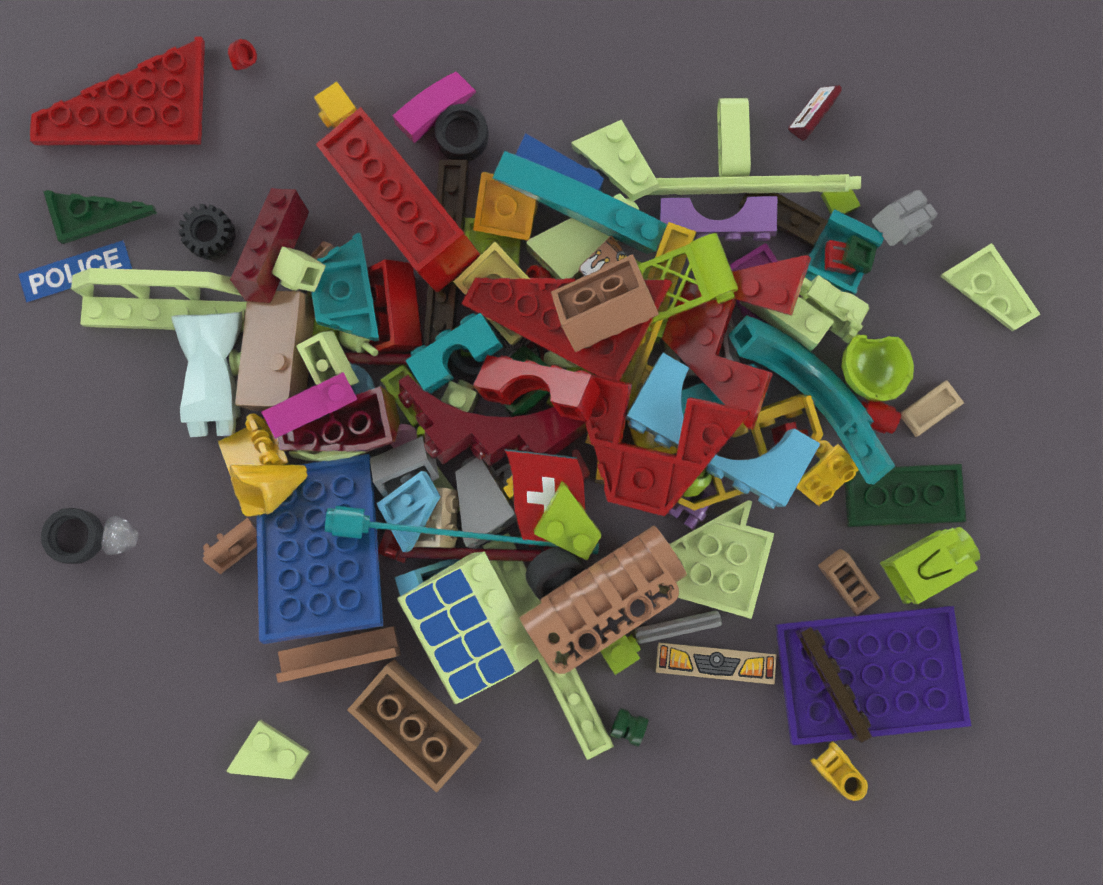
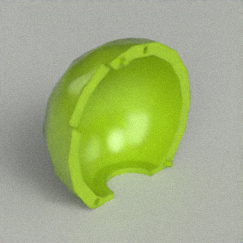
[841,335,914,402]

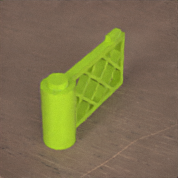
[638,233,738,332]

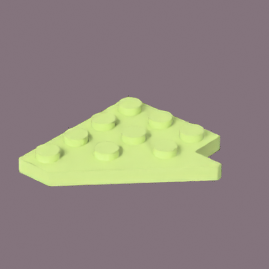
[658,500,774,619]

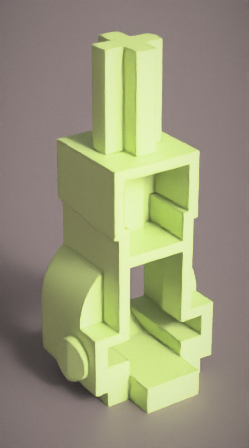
[799,275,869,343]

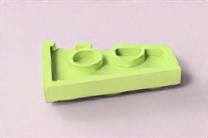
[571,120,659,201]

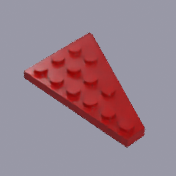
[30,37,205,145]
[462,278,672,381]

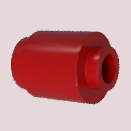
[860,399,901,434]

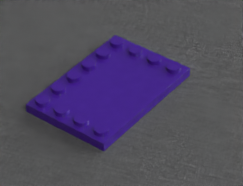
[775,606,971,745]

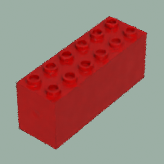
[316,107,480,293]

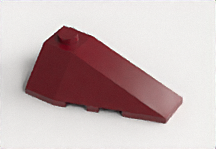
[278,386,400,451]

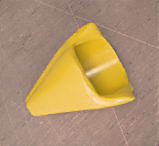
[230,465,308,517]

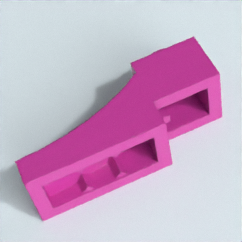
[261,372,357,439]

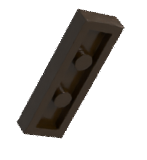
[739,193,828,248]

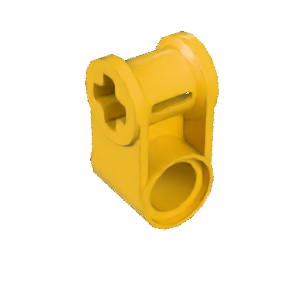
[810,741,868,801]

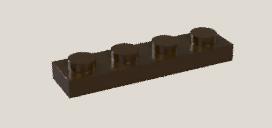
[795,626,872,743]

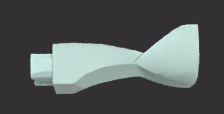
[171,312,242,437]

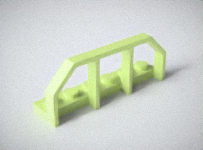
[71,268,247,332]

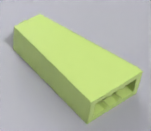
[526,194,639,279]

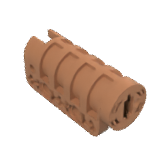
[519,525,687,674]

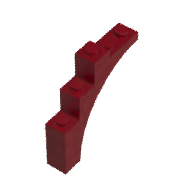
[398,375,587,466]

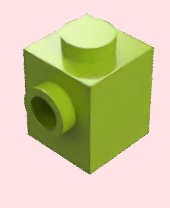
[600,634,641,675]

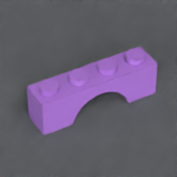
[660,196,777,241]

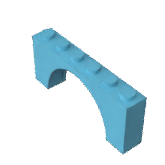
[626,353,820,509]

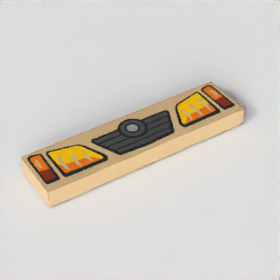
[655,642,777,684]

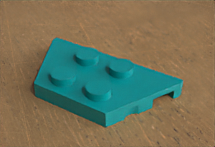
[311,233,379,341]

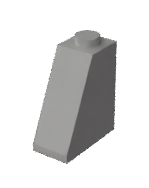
[455,456,517,548]

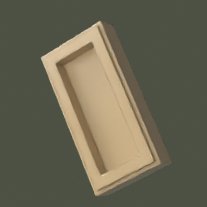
[900,380,964,437]

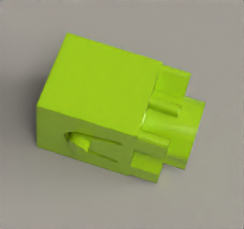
[880,527,980,604]

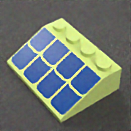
[397,552,540,704]

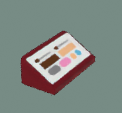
[788,85,842,141]

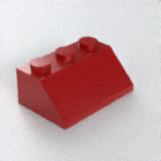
[363,259,422,354]

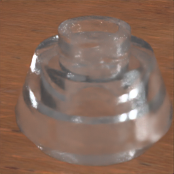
[101,515,138,555]

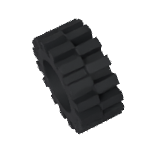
[178,204,236,260]

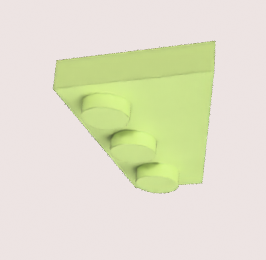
[940,243,1040,331]

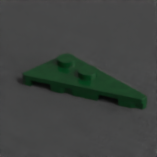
[43,190,157,244]

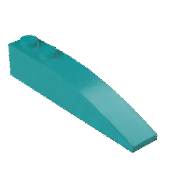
[492,151,667,254]

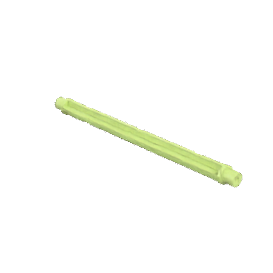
[648,174,861,195]

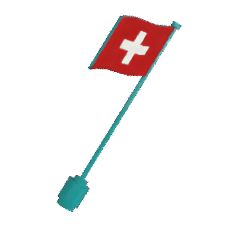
[325,449,599,554]

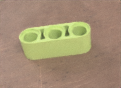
[717,98,751,177]

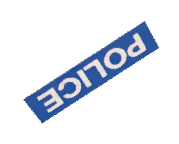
[18,240,132,303]

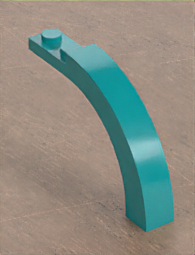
[728,315,895,484]

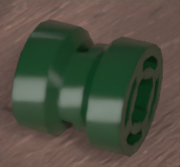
[610,707,649,747]

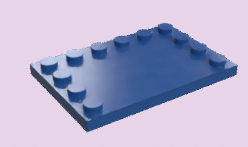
[256,454,383,644]

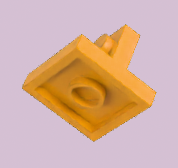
[473,172,539,240]

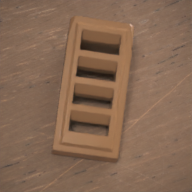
[818,549,880,616]

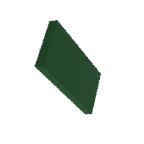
[845,464,966,527]

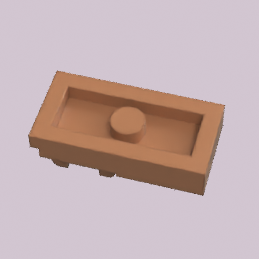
[202,518,257,574]

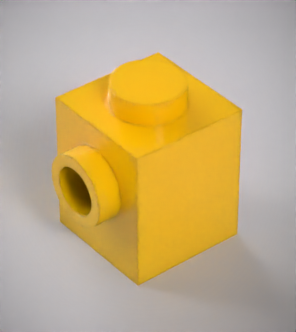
[314,82,357,128]

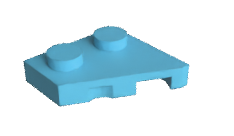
[377,471,441,552]

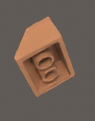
[551,254,659,352]

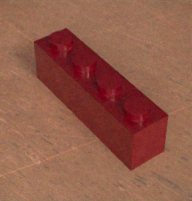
[230,188,309,303]

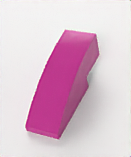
[392,72,476,144]

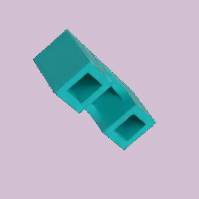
[405,312,503,394]

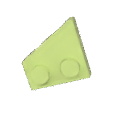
[227,720,310,779]

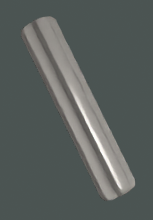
[635,611,722,644]

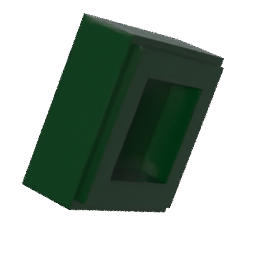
[841,235,878,274]

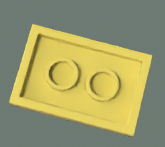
[453,242,530,346]

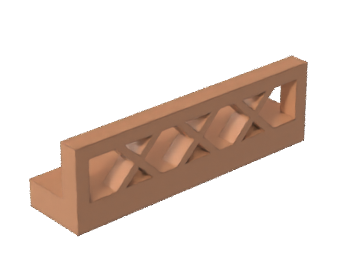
[276,626,401,683]

